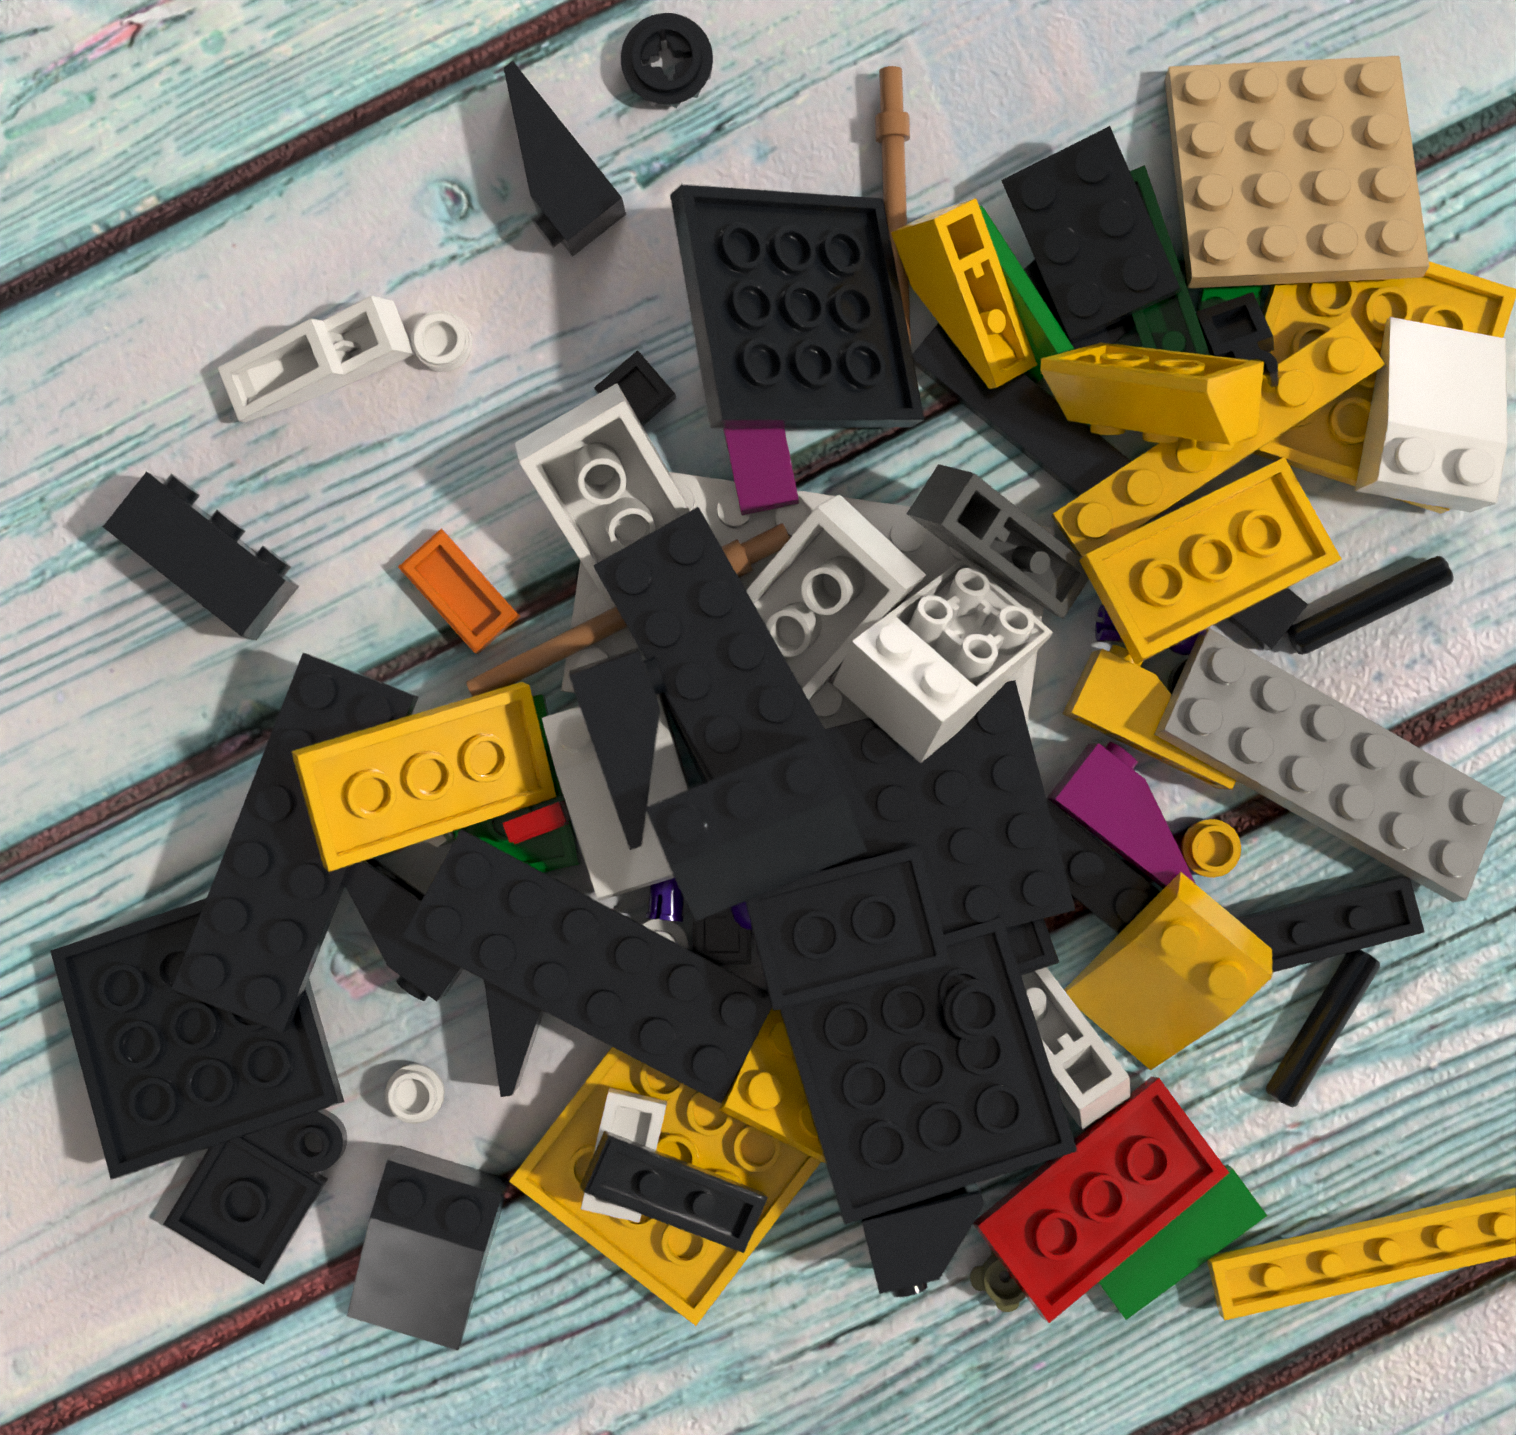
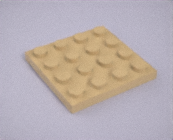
[1164,56,1430,288]

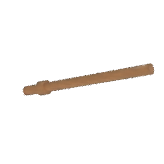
[875,66,911,345]
[466,523,790,697]

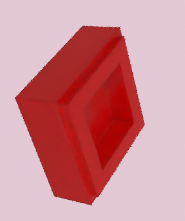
[502,801,571,844]

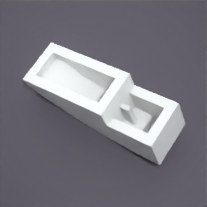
[218,296,415,422]

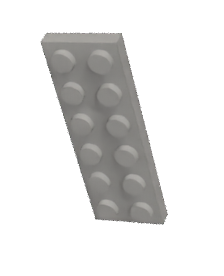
[1155,628,1505,902]

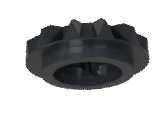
[621,13,713,108]

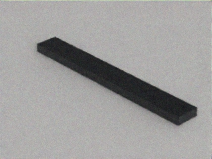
[912,323,1308,651]

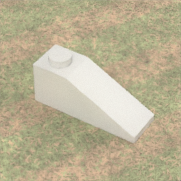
[1021,967,1131,1130]

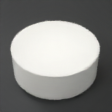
[411,310,472,372]

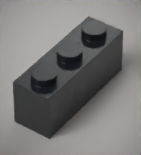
[103,471,299,640]

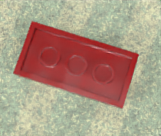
[973,1076,1229,1323]

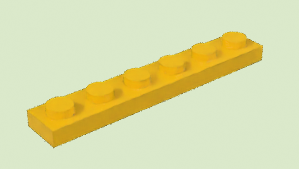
[1051,316,1385,558]
[1207,1188,1516,1320]

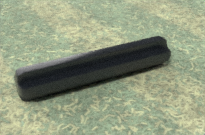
[1287,556,1454,654]
[1266,949,1380,1108]

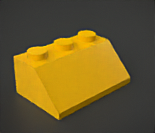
[1040,342,1264,451]

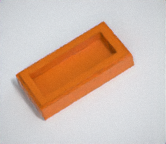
[398,528,521,654]

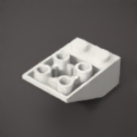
[833,557,1053,763]

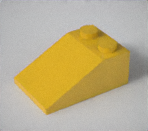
[1064,872,1272,1070]

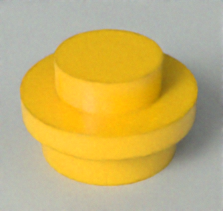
[1181,819,1241,878]

